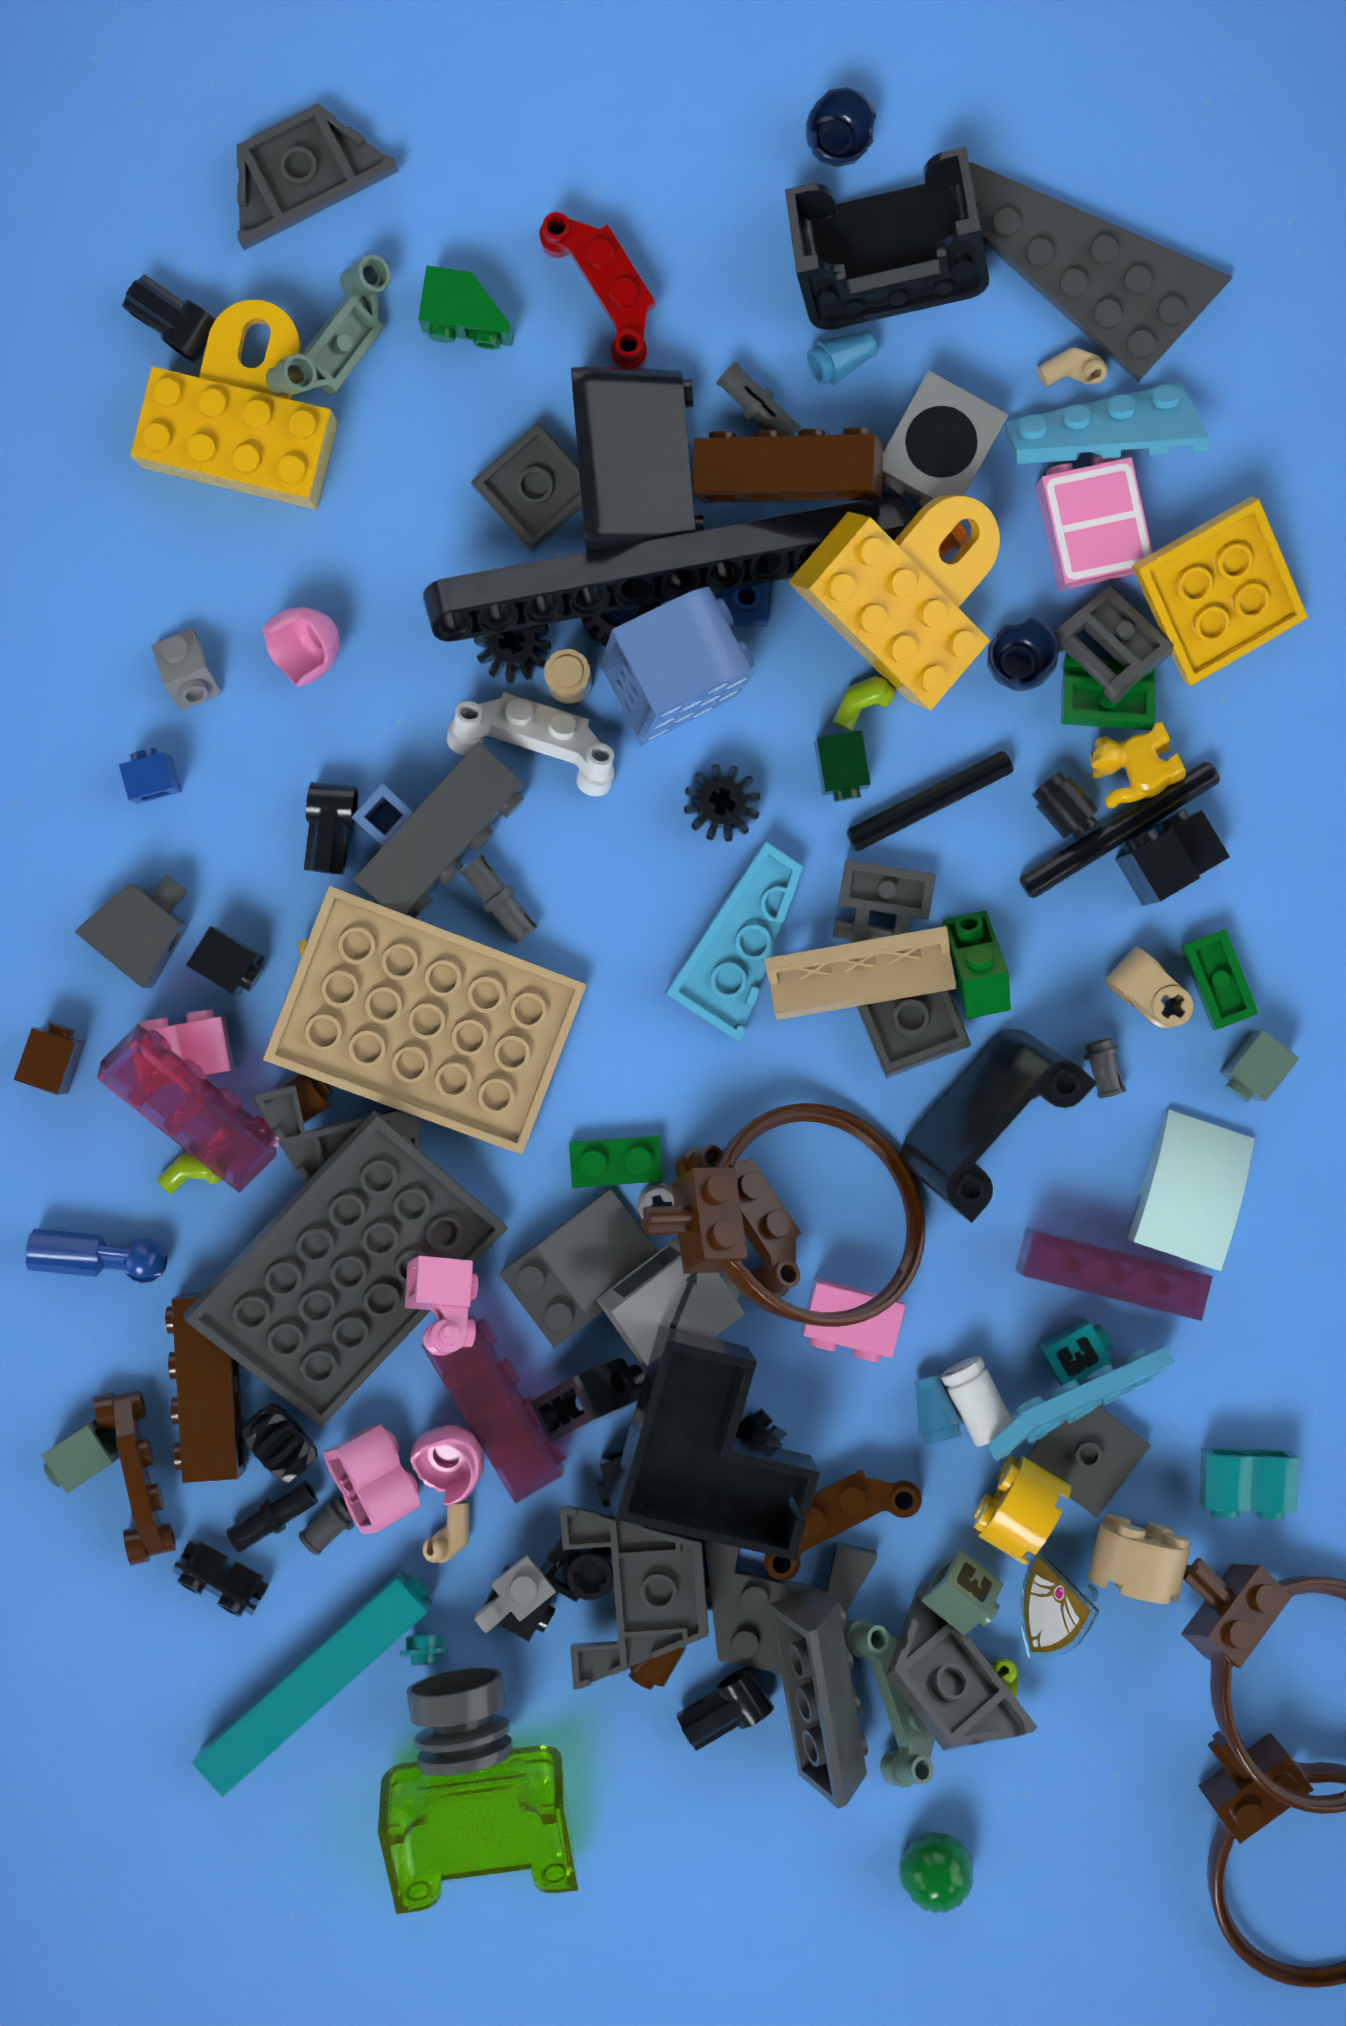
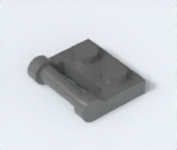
[1054,585,1174,704]

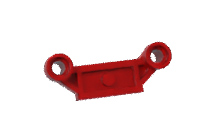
[539,212,656,369]

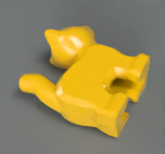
[1090,721,1186,809]

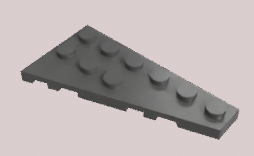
[969,162,1233,382]

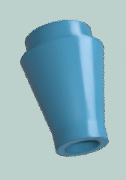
[807,330,878,385]
[914,1375,963,1445]

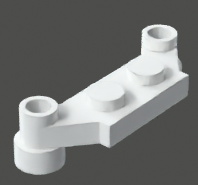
[447,692,615,796]

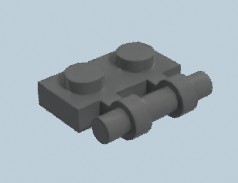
[833,860,936,943]

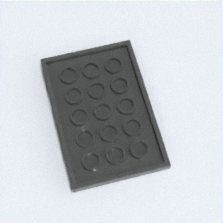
[183,1111,508,1427]

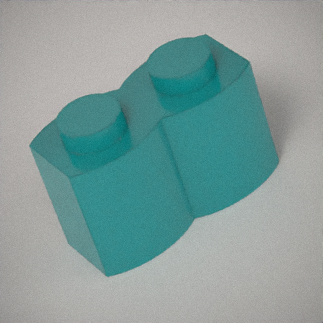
[1199,1448,1299,1520]

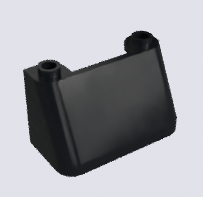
[785,147,989,330]
[571,366,704,552]
[901,1029,1097,1223]

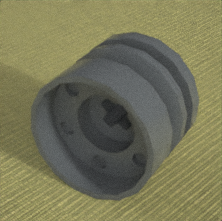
[406,1668,514,1776]

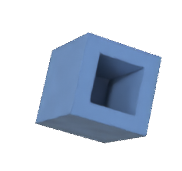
[351,783,414,846]

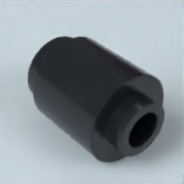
[1032,771,1098,840]

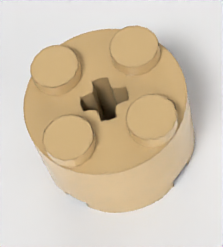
[1087,1513,1191,1604]

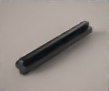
[846,751,1014,851]

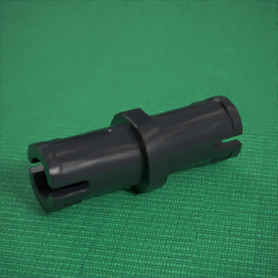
[226,1480,318,1553]

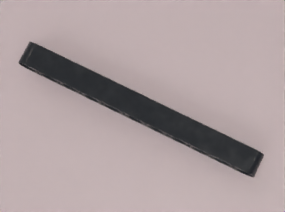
[423,496,914,642]

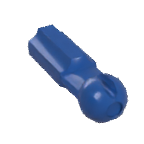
[26,1228,167,1283]

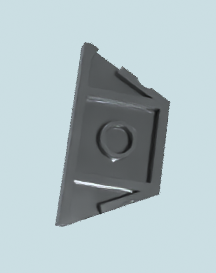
[237,103,399,250]
[886,1583,1038,1751]

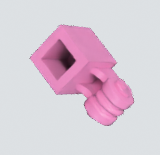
[405,1256,478,1356]

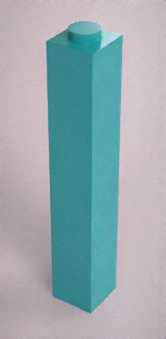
[192,1569,432,1797]

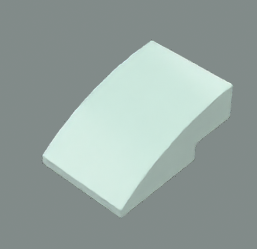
[1127,1109,1255,1271]

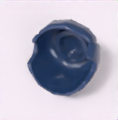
[806,87,876,167]
[987,618,1059,691]

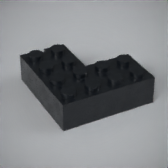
[609,1325,820,1560]

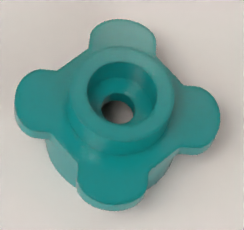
[400,1635,448,1665]

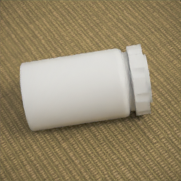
[940,1356,1013,1447]

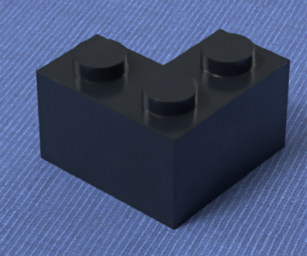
[1115,809,1230,906]

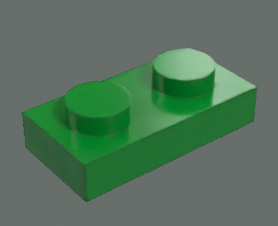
[1180,929,1259,1030]
[569,1135,663,1188]

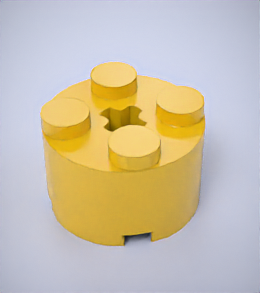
[972,1455,1071,1565]

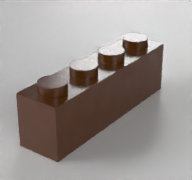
[692,427,883,503]
[165,1293,245,1483]

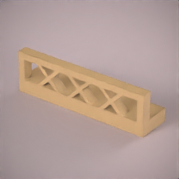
[764,926,956,1020]

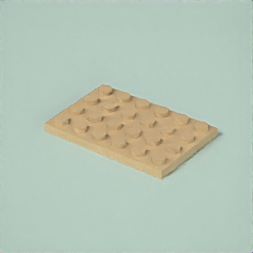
[262,886,587,1155]

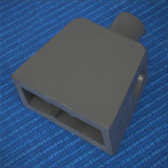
[75,875,188,988]

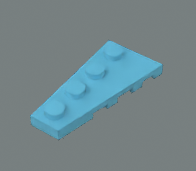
[1005,382,1209,464]
[664,841,803,1043]
[987,1347,1175,1461]

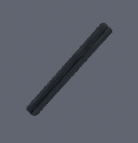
[1019,762,1220,898]

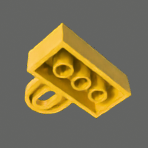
[130,300,338,510]
[788,494,1000,710]

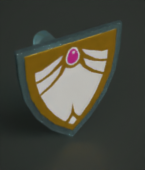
[1020,1550,1099,1659]

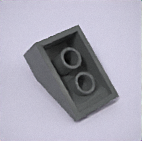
[499,1188,658,1348]

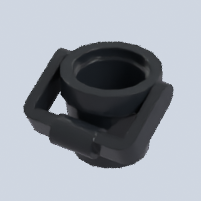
[540,1537,614,1602]

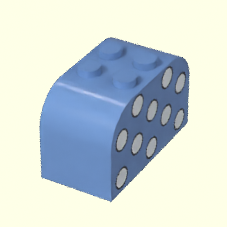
[600,587,754,746]

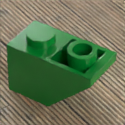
[418,265,513,350]
[942,910,1011,1019]

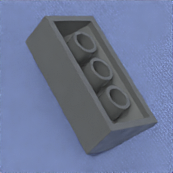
[353,741,525,919]
[770,1588,868,1808]

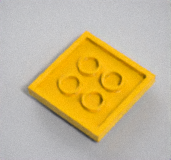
[1131,496,1308,686]

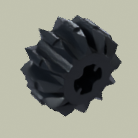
[474,624,552,683]
[684,764,761,842]
[242,1403,318,1483]

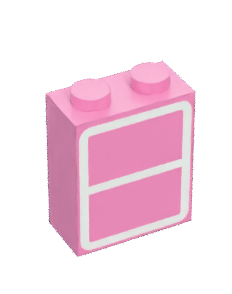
[1035,456,1152,592]

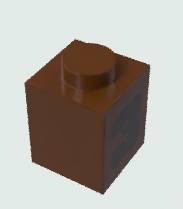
[14,1022,86,1095]

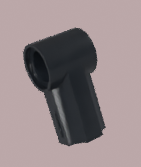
[122,274,216,363]
[304,782,358,875]
[677,1667,774,1751]

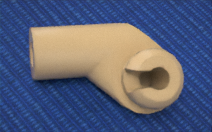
[1036,347,1107,387]
[422,1500,469,1563]

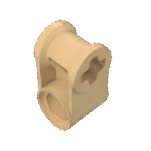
[1105,946,1194,1028]

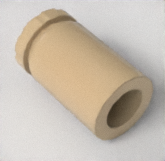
[544,649,593,705]

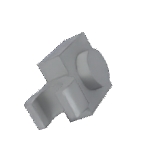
[474,1553,556,1634]

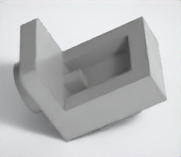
[151,628,221,710]

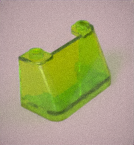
[378,1745,578,1914]

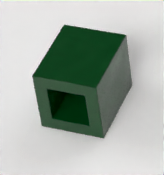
[814,730,871,802]

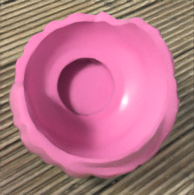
[262,607,340,687]
[410,1425,484,1505]

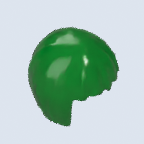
[899,1832,973,1913]

